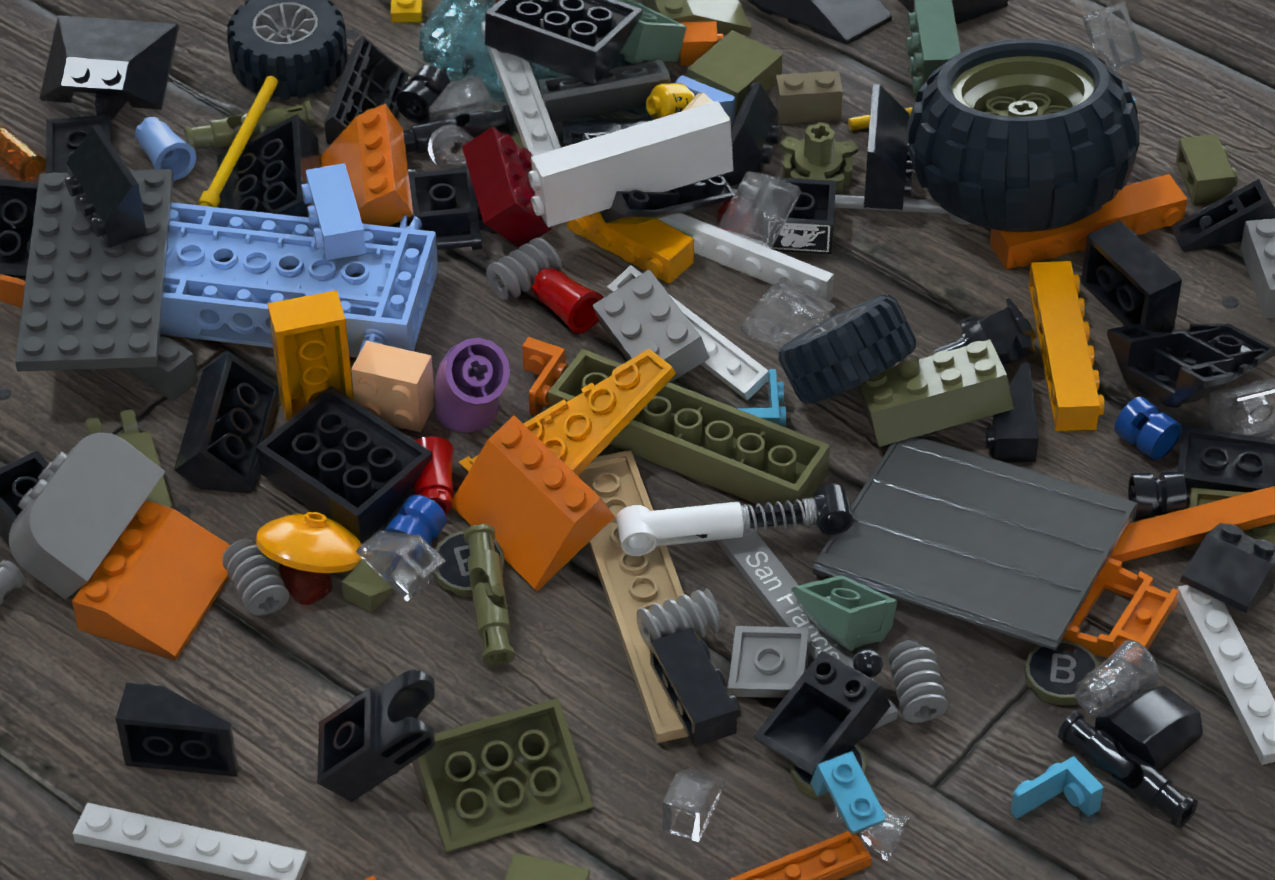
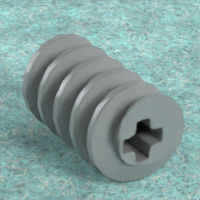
[486,238,562,300]
[222,538,289,616]
[637,587,719,646]
[888,640,948,723]

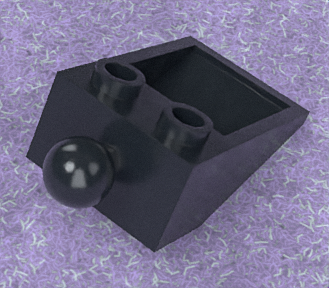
[753,648,891,776]

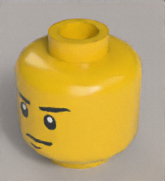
[646,83,695,120]

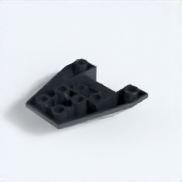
[582,132,735,224]

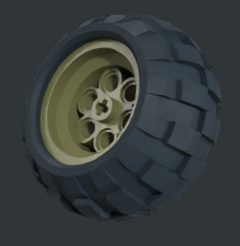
[908,39,1140,232]

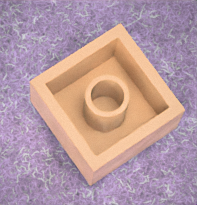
[351,341,434,432]

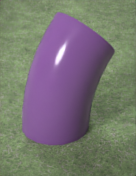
[433,337,510,433]

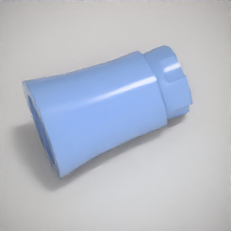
[135,117,196,181]

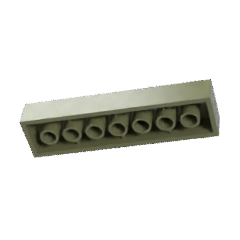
[548,349,830,507]

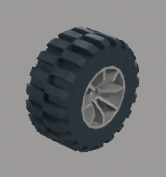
[227,0,348,100]
[778,294,917,404]

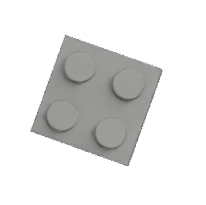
[728,626,811,698]

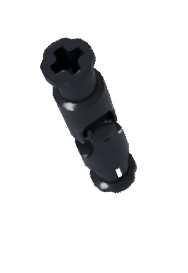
[403,105,515,153]
[1058,711,1198,828]

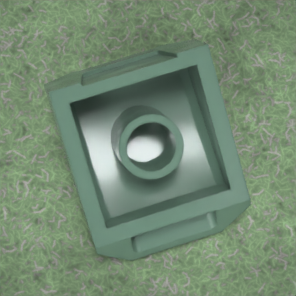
[791,575,897,652]

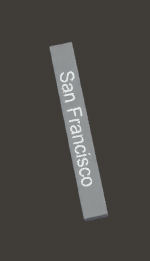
[715,528,898,731]

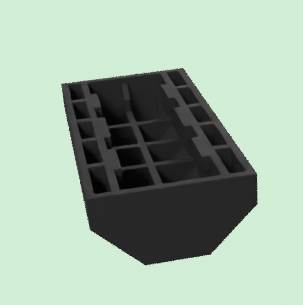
[324,35,409,146]

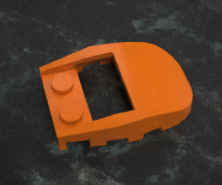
[1062,557,1179,664]

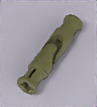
[184,100,314,152]
[464,524,515,666]

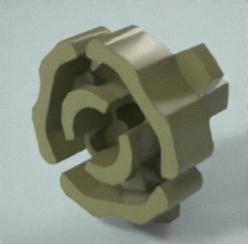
[780,122,858,195]

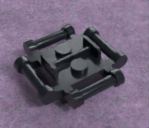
[388,164,497,250]

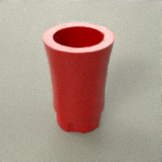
[532,268,604,334]
[413,436,454,515]

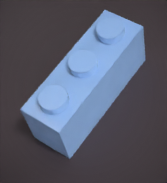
[301,163,366,261]

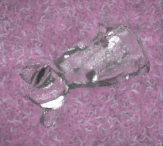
[827,805,910,860]

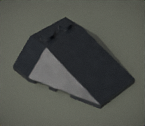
[747,0,892,45]
[1107,324,1275,408]

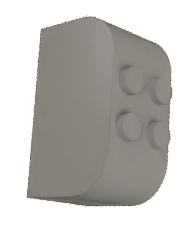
[9,433,166,600]

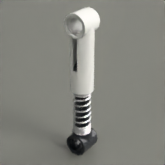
[616,484,854,556]

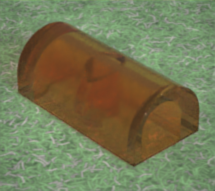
[0,125,46,181]

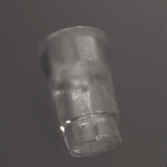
[428,125,473,169]
[1074,640,1159,715]

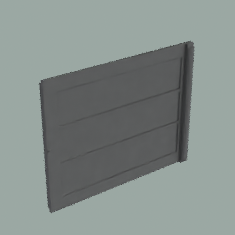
[813,436,1138,650]

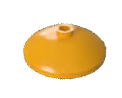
[256,512,365,573]

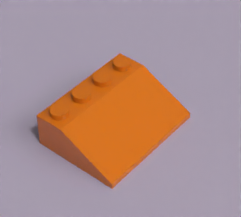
[320,104,414,226]
[452,415,615,592]
[72,500,230,661]

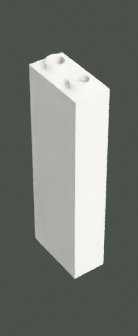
[528,101,733,227]

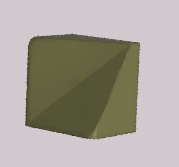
[341,560,394,614]

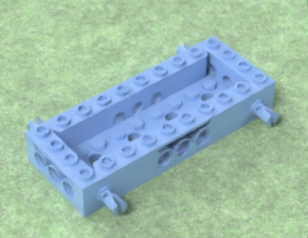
[160,203,438,359]

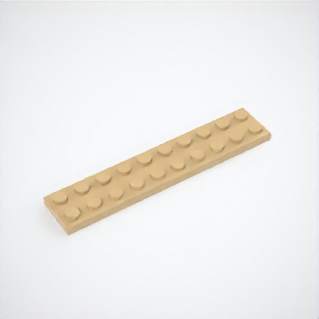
[578,450,701,743]

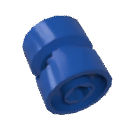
[1114,396,1182,461]
[382,495,447,563]

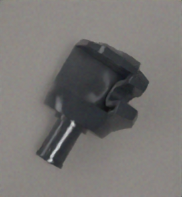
[934,298,1037,365]

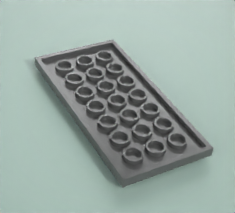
[15,169,174,372]

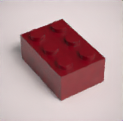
[462,127,552,248]

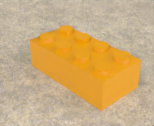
[267,290,354,422]

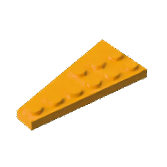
[459,349,677,476]

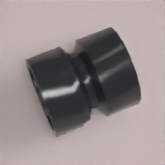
[396,65,453,124]
[1128,472,1187,519]

